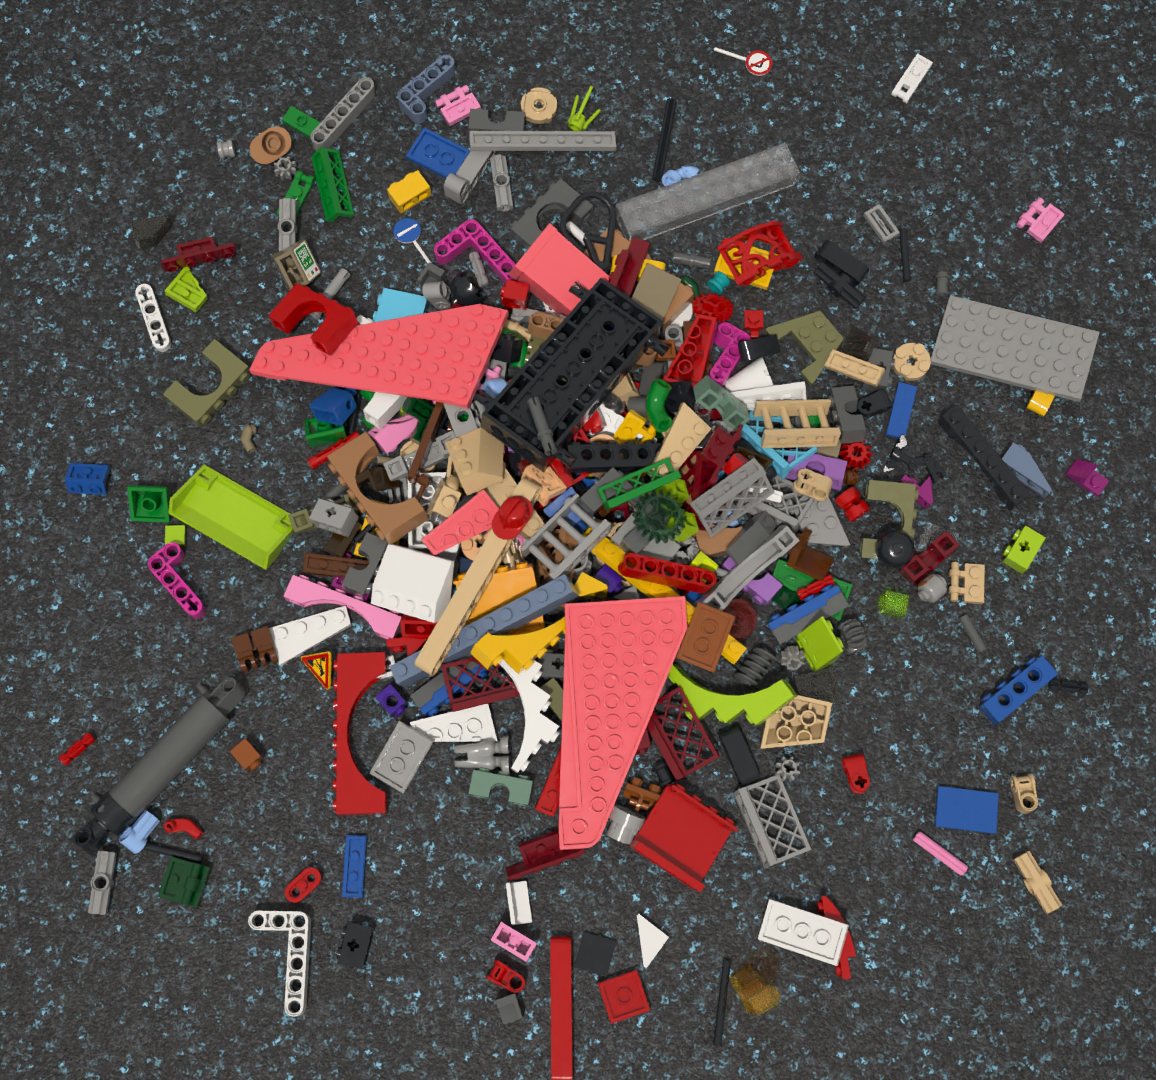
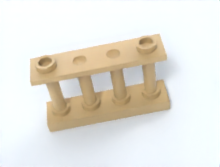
[753,399,841,448]

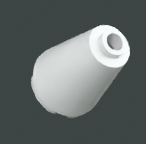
[723,357,773,392]

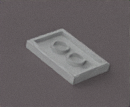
[610,510,681,572]
[370,721,434,794]

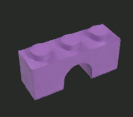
[785,449,847,490]
[721,557,783,607]

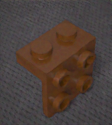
[787,528,834,581]

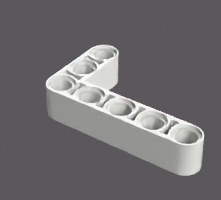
[248,911,311,1017]

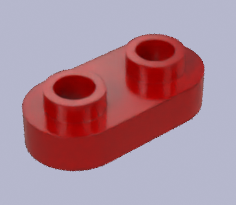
[285,867,322,903]

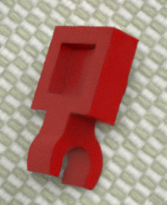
[744,310,763,340]

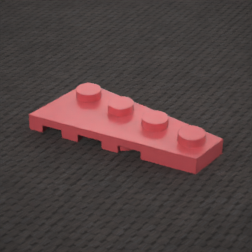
[421,489,499,555]

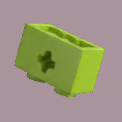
[1002,525,1046,574]

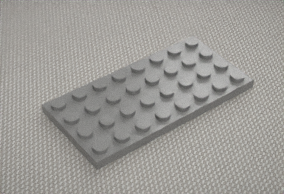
[930,295,1100,402]

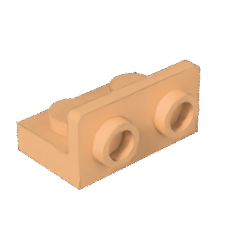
[521,464,567,507]

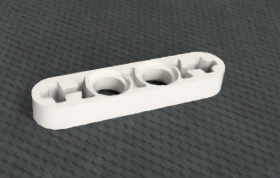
[135,284,171,352]

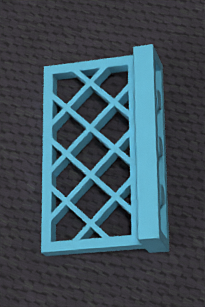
[740,410,818,479]

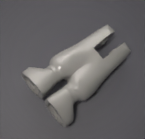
[454,736,511,774]

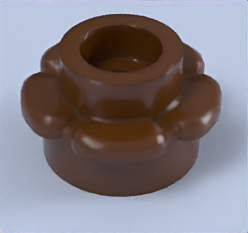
[844,468,859,487]

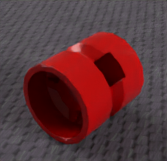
[834,486,871,523]

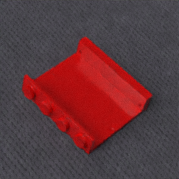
[629,783,739,892]

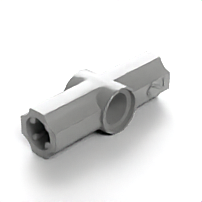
[490,154,513,212]
[278,198,297,251]
[88,851,117,915]

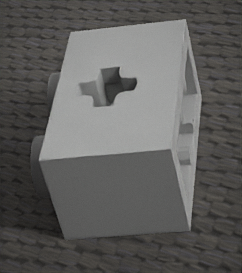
[309,499,359,537]

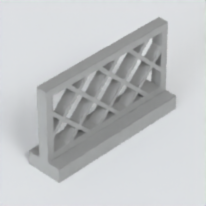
[690,458,775,538]
[732,475,815,534]
[733,775,811,869]

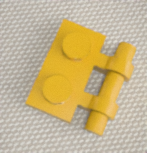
[613,409,656,456]

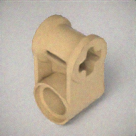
[793,468,833,501]
[1010,773,1038,814]

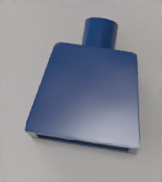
[309,388,357,426]
[542,487,588,534]

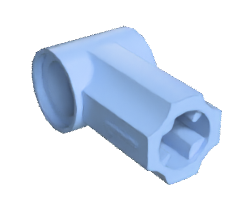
[119,810,160,854]

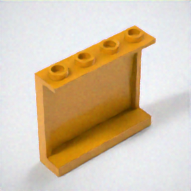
[453,562,546,636]

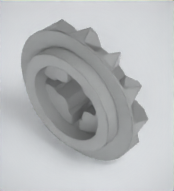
[672,536,699,564]

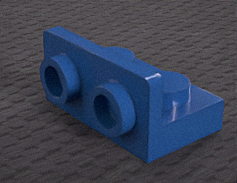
[65,463,110,495]

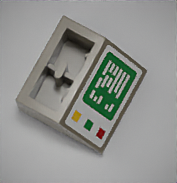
[271,239,322,290]

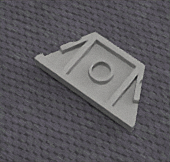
[794,495,850,548]

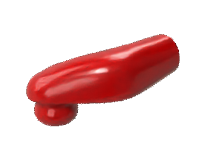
[164,818,204,840]

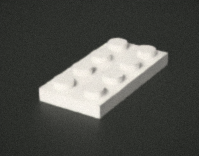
[758,899,849,966]

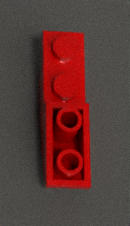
[816,896,856,980]

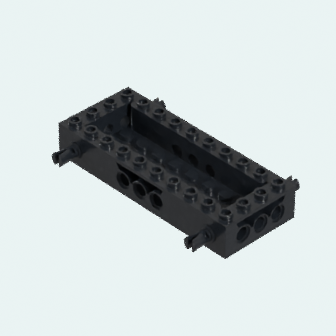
[474,278,669,473]

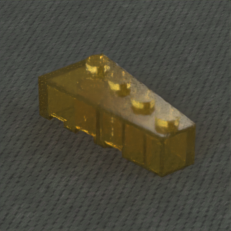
[729,966,781,1016]

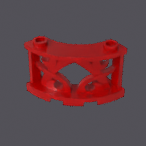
[717,220,804,287]

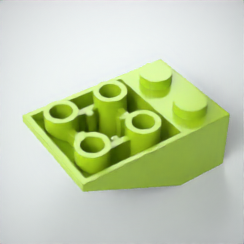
[794,616,844,673]

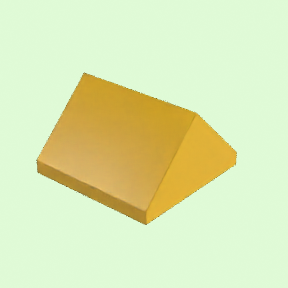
[568,572,608,604]

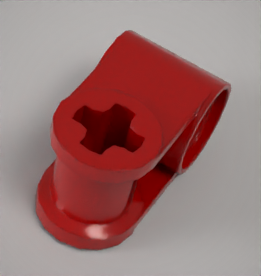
[842,753,870,794]
[485,959,526,993]

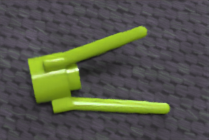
[567,86,601,131]

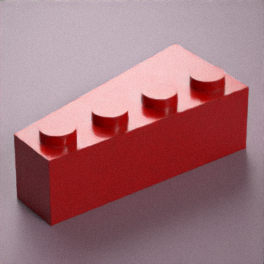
[662,314,718,387]

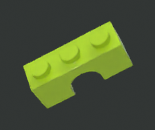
[655,479,699,542]

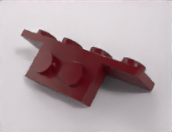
[161,236,237,272]
[608,237,650,298]
[699,424,744,489]
[505,831,586,880]

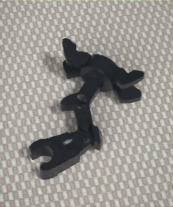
[883,435,946,483]

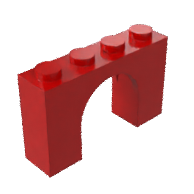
[268,283,358,356]

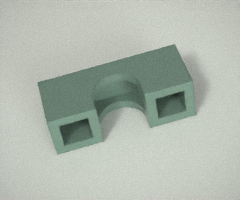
[693,375,750,429]
[468,768,533,807]

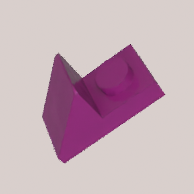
[1065,459,1109,497]
[899,475,933,510]

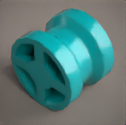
[707,271,730,295]

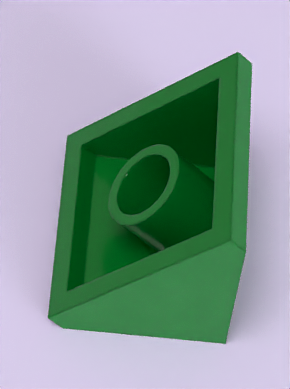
[304,417,347,448]
[127,485,173,523]

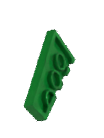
[772,559,852,622]

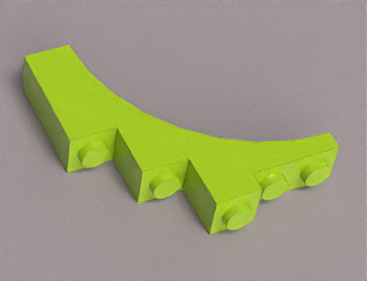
[668,664,798,725]

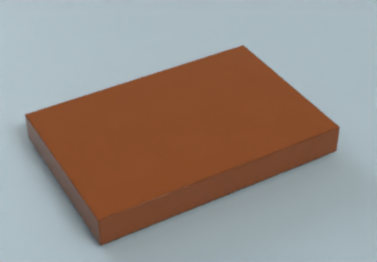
[676,602,736,673]

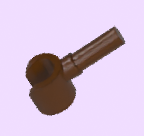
[416,474,430,502]

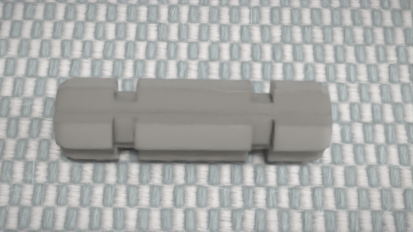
[469,251,488,287]

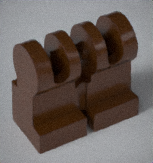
[230,626,278,673]

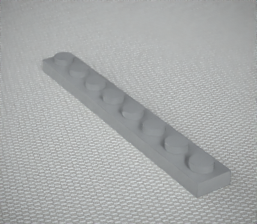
[469,131,616,151]

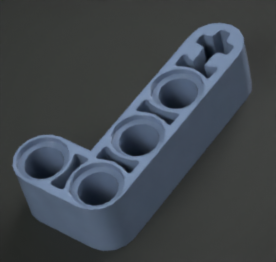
[397,55,455,124]

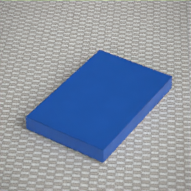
[406,127,470,179]
[934,786,999,834]

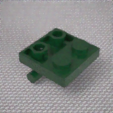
[158,857,211,908]

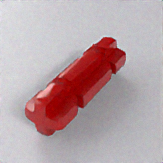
[797,574,834,600]
[59,732,95,765]

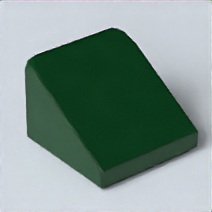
[772,586,802,613]

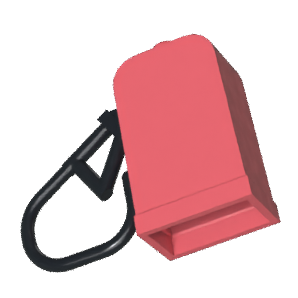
[508,191,616,316]

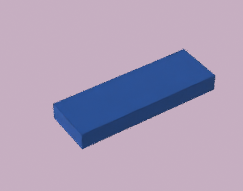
[885,382,917,439]
[342,835,367,898]

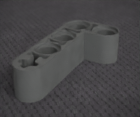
[627,361,668,425]

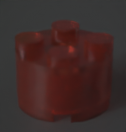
[722,599,757,642]

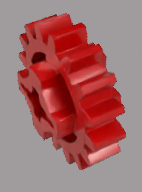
[692,292,733,324]

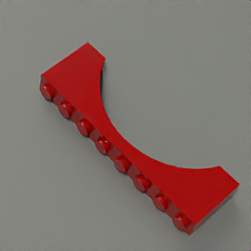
[333,652,387,816]

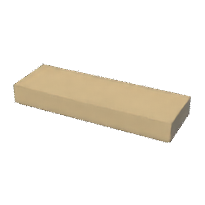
[824,349,885,387]

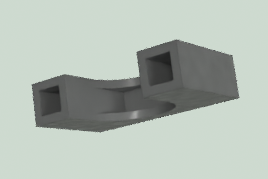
[511,178,594,250]
[577,467,669,554]

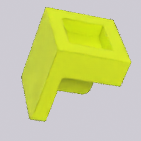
[689,551,718,583]

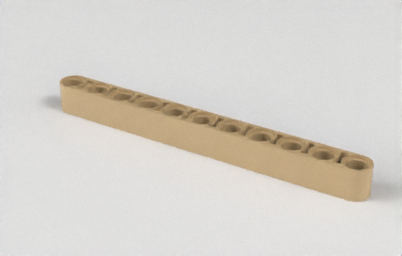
[414,478,542,676]

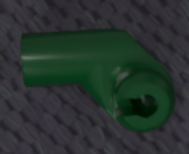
[680,276,700,300]

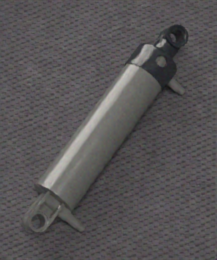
[74,677,246,854]

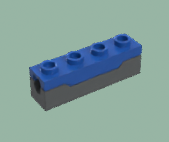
[767,584,849,645]
[410,653,489,718]

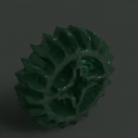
[632,490,687,544]

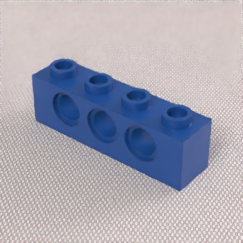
[979,655,1058,726]

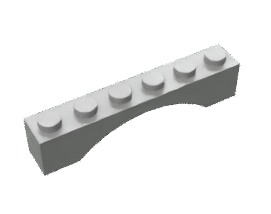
[694,525,800,611]

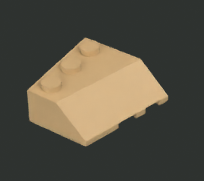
[445,427,505,496]
[760,695,832,749]

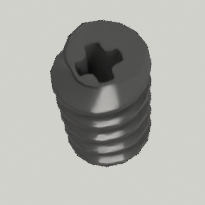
[734,646,777,690]

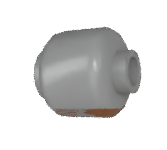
[917,574,947,603]

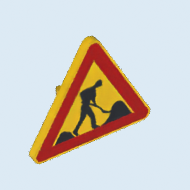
[301,651,332,690]

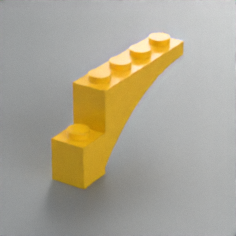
[470,617,566,674]

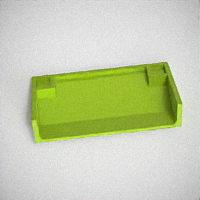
[168,465,294,570]

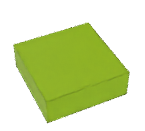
[165,525,186,546]

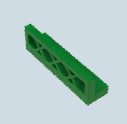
[311,147,354,222]
[597,458,681,511]

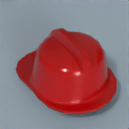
[492,496,533,540]

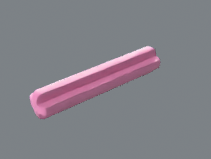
[913,832,968,875]

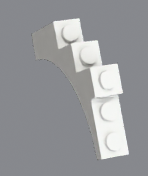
[356,315,407,430]
[499,660,559,773]

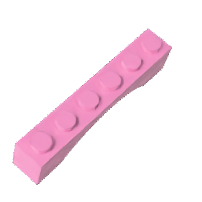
[367,399,437,454]
[284,575,401,639]

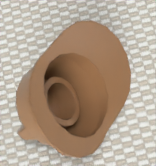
[250,126,291,164]

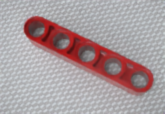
[618,553,717,594]

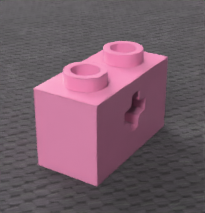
[491,922,537,962]

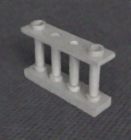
[521,493,612,581]

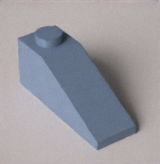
[1002,442,1052,498]

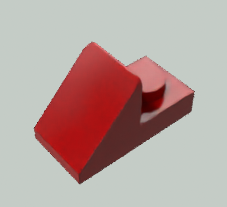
[386,638,427,656]

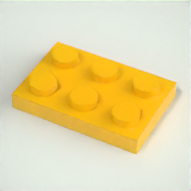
[714,238,778,290]

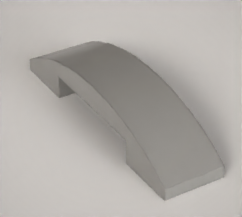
[383,430,456,481]

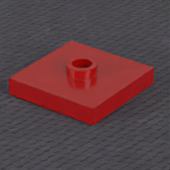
[598,970,650,1024]

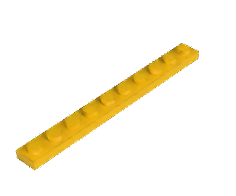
[582,527,747,665]

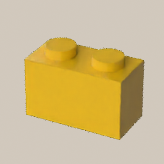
[387,170,431,214]

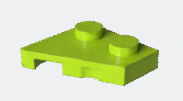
[165,267,207,313]

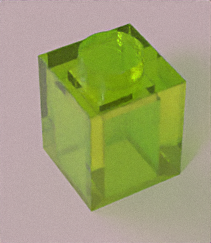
[877,590,910,619]

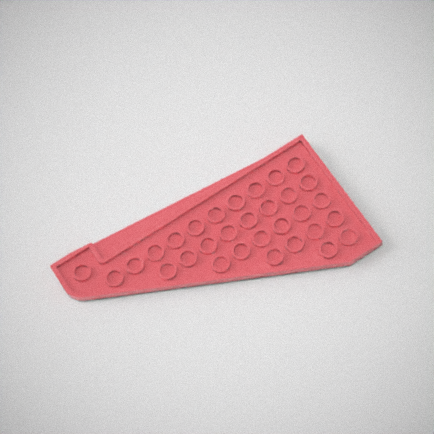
[249,304,509,409]
[558,596,687,850]

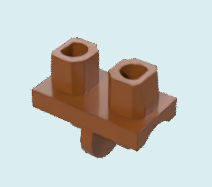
[622,777,660,813]

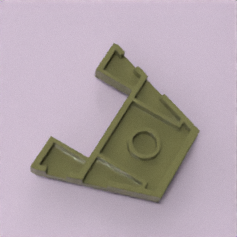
[765,311,844,386]

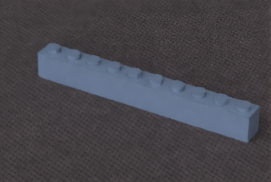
[389,574,579,687]

